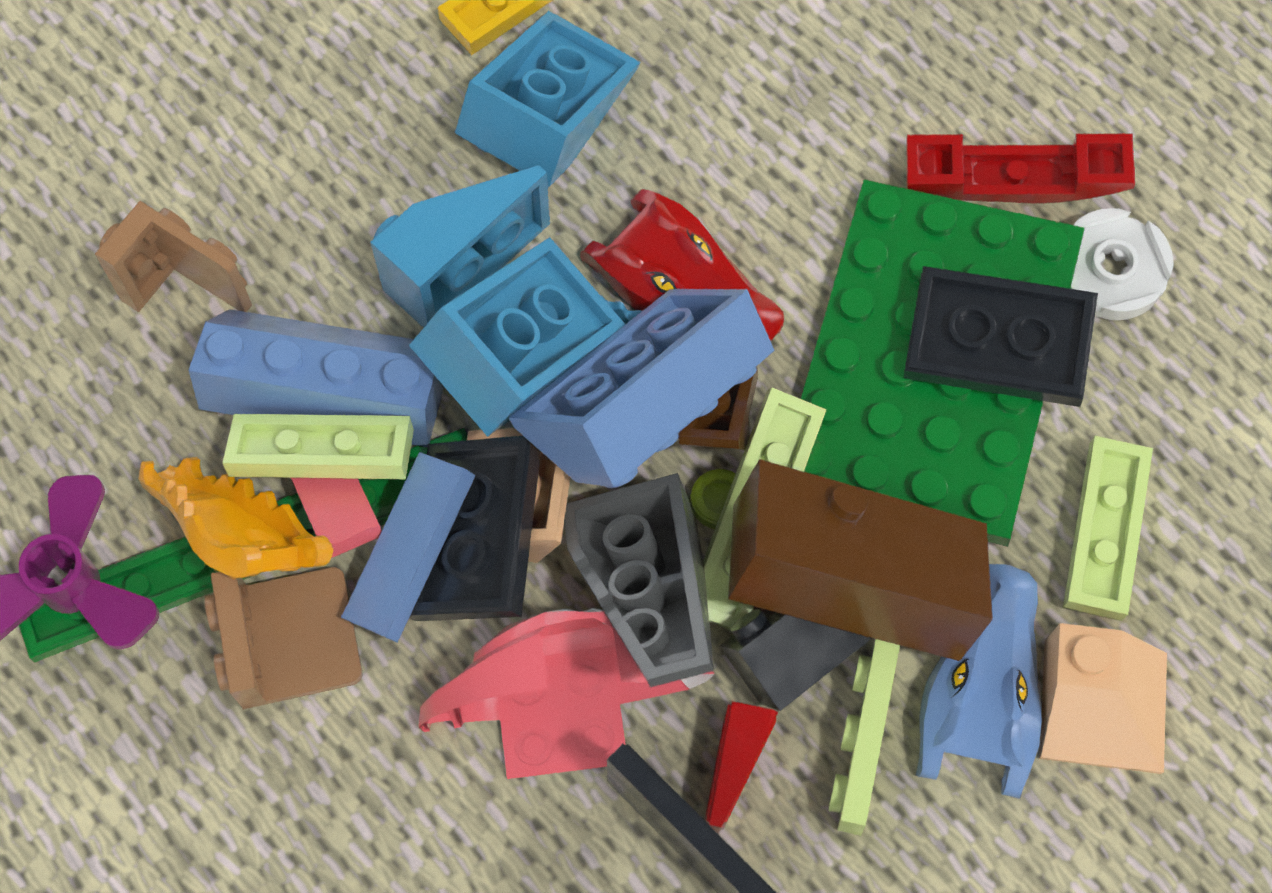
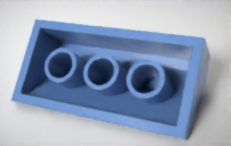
[509,289,775,488]
[188,309,444,447]

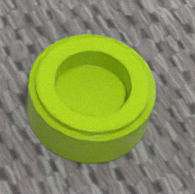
[690,469,736,529]

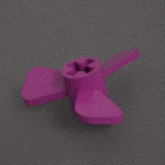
[0,475,159,649]

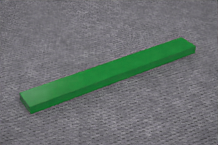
[19,428,467,663]

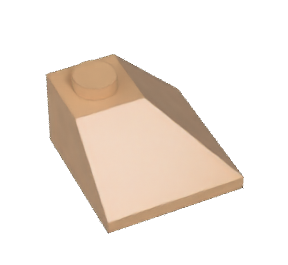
[1039,623,1167,774]

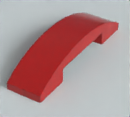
[906,133,1136,204]

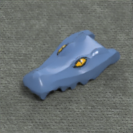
[916,564,1042,799]

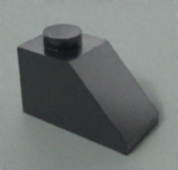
[719,609,872,711]

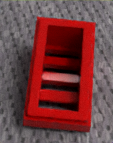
[705,701,778,834]

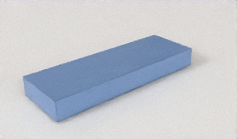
[341,452,475,643]

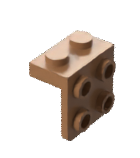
[95,201,252,312]
[204,567,363,709]

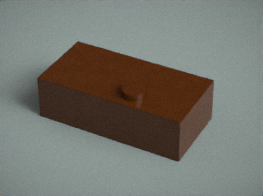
[728,459,993,661]

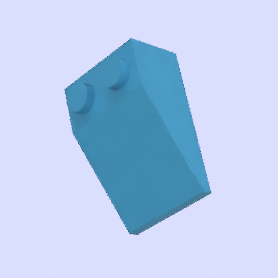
[455,11,640,187]
[370,165,550,328]
[409,237,626,437]

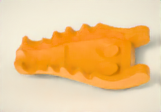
[138,457,333,580]

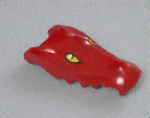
[580,189,784,341]

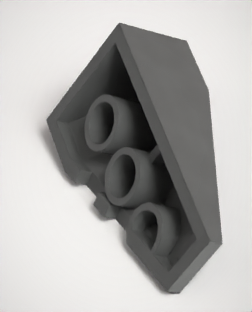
[564,473,714,687]

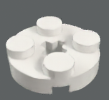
[1071,208,1174,320]

